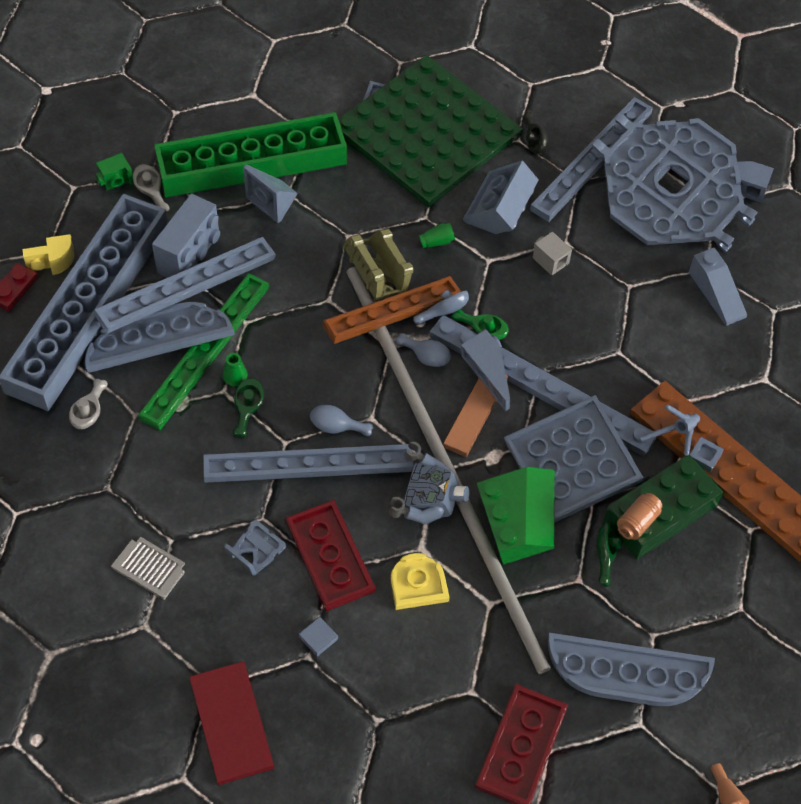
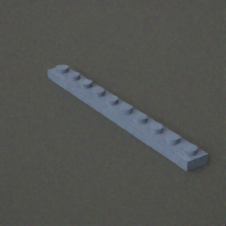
[429,315,657,457]

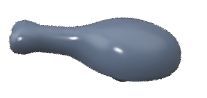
[413,290,469,325]
[395,333,451,367]
[310,405,373,436]

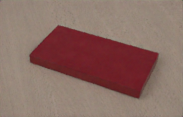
[285,500,376,612]
[190,661,274,785]
[475,684,568,804]

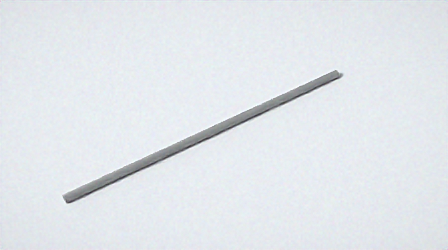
[347,267,550,674]

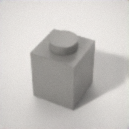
[533,232,572,275]

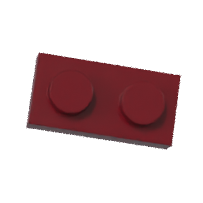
[0,263,38,312]

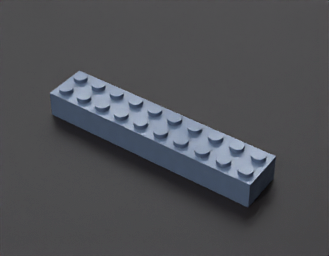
[0,194,168,411]

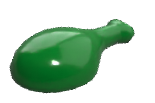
[451,309,509,340]

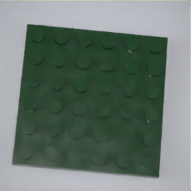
[338,55,523,208]

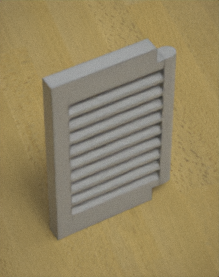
[111,537,185,600]

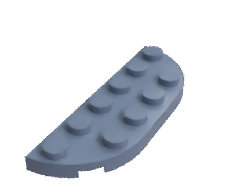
[85,302,235,373]
[548,633,715,706]

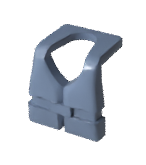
[224,520,286,576]

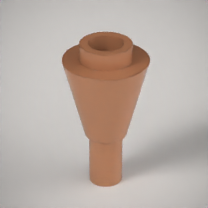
[710,763,749,804]

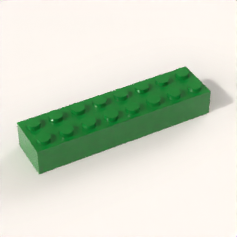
[154,112,347,198]

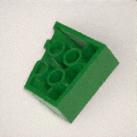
[477,467,555,565]

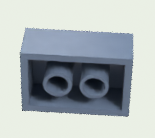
[152,194,220,278]

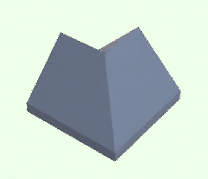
[243,165,297,223]

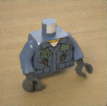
[389,442,469,524]

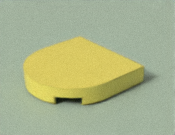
[391,553,449,610]

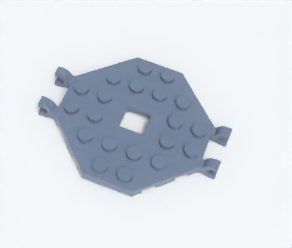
[591,113,758,253]

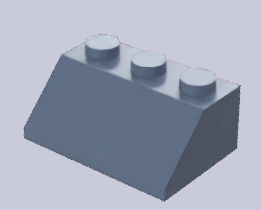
[463,160,538,234]

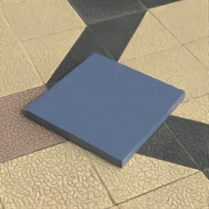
[504,395,644,523]

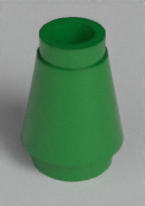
[418,222,455,248]
[222,353,248,387]

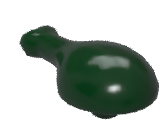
[233,378,264,438]
[596,522,622,587]

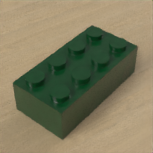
[604,454,723,559]

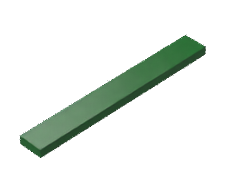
[138,273,269,431]

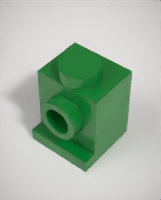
[95,153,134,190]

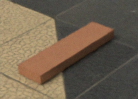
[443,375,508,458]

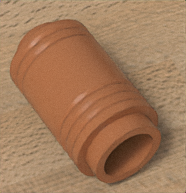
[617,493,662,540]

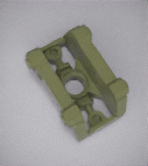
[343,229,413,301]

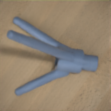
[639,405,700,456]

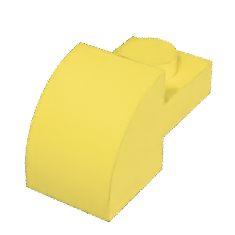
[22,234,75,275]

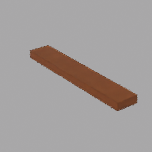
[323,276,461,344]

